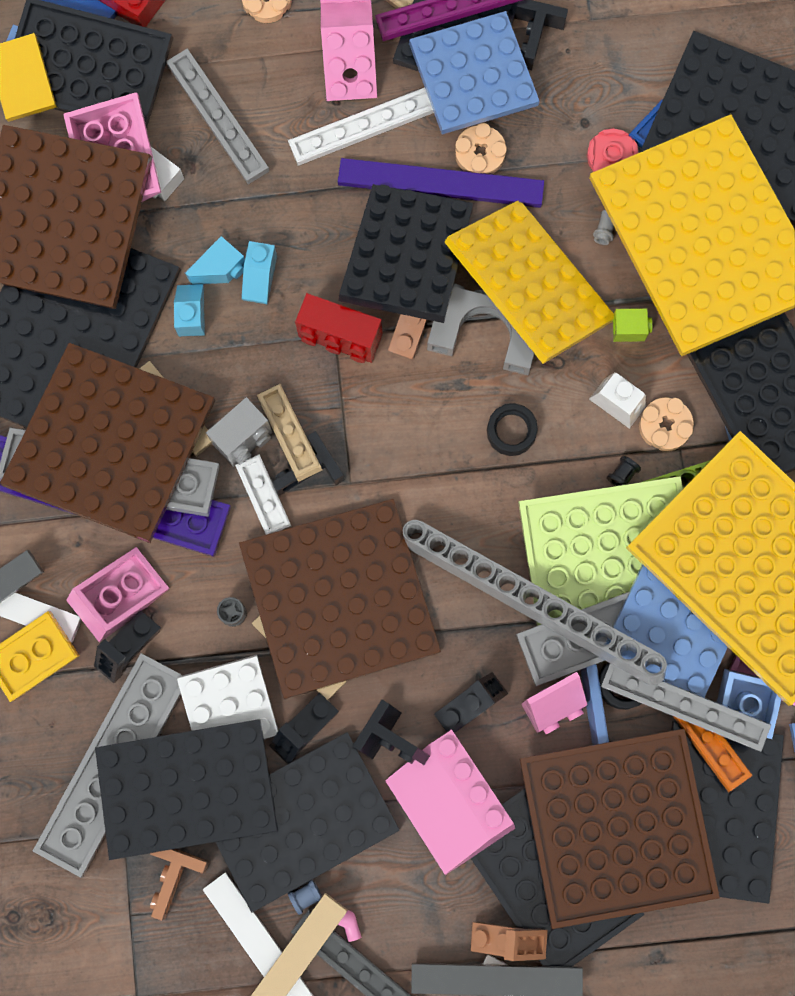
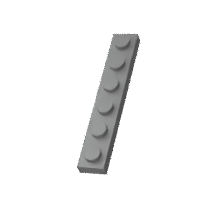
[166,48,269,184]
[601,663,771,752]

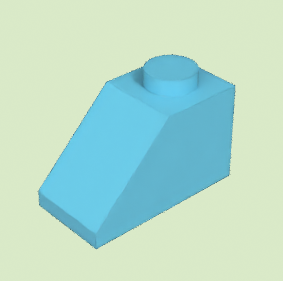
[185,236,245,285]
[242,241,277,304]
[174,284,205,337]

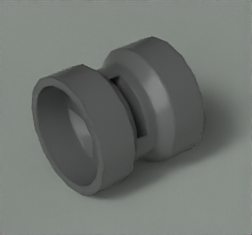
[217,597,247,627]

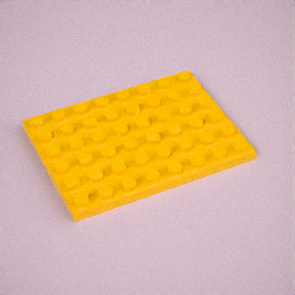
[589,115,795,357]
[626,431,795,706]

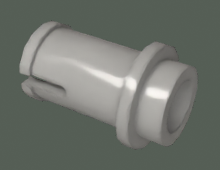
[593,210,614,245]

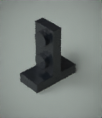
[515,0,568,71]
[272,431,345,496]
[94,611,161,683]
[434,672,508,733]
[269,692,339,764]
[352,700,430,765]

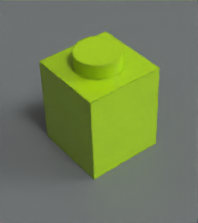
[613,309,652,342]

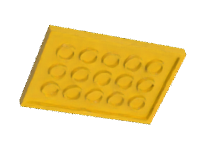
[445,201,614,364]

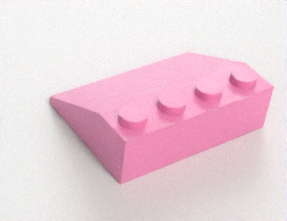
[63,92,161,202]
[385,730,515,875]

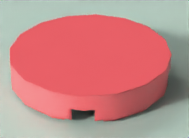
[587,128,639,172]

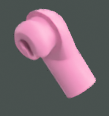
[338,910,362,942]

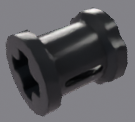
[606,455,641,486]

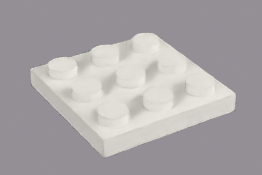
[177,655,278,739]

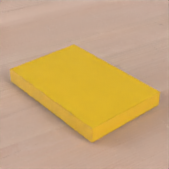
[0,33,57,122]
[0,611,80,702]

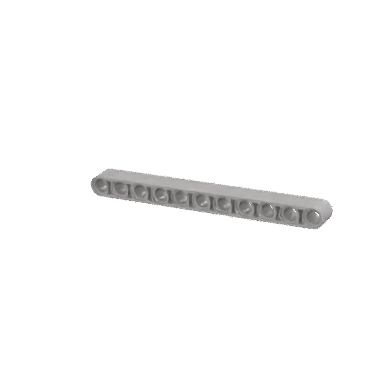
[403,520,667,685]

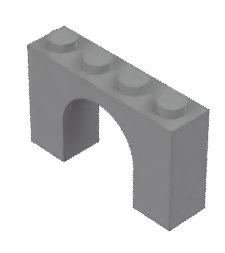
[427,284,534,376]

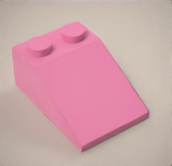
[66,547,169,642]
[521,672,587,734]

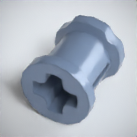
[288,879,322,915]

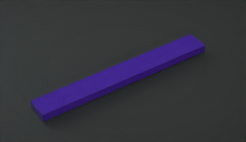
[338,158,544,208]

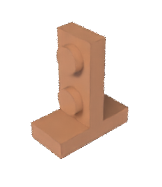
[388,314,427,359]
[150,849,210,921]
[471,922,547,961]

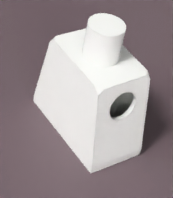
[589,372,646,429]

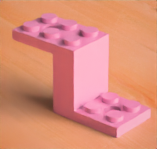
[320,0,377,101]

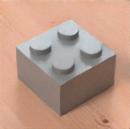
[206,397,273,467]

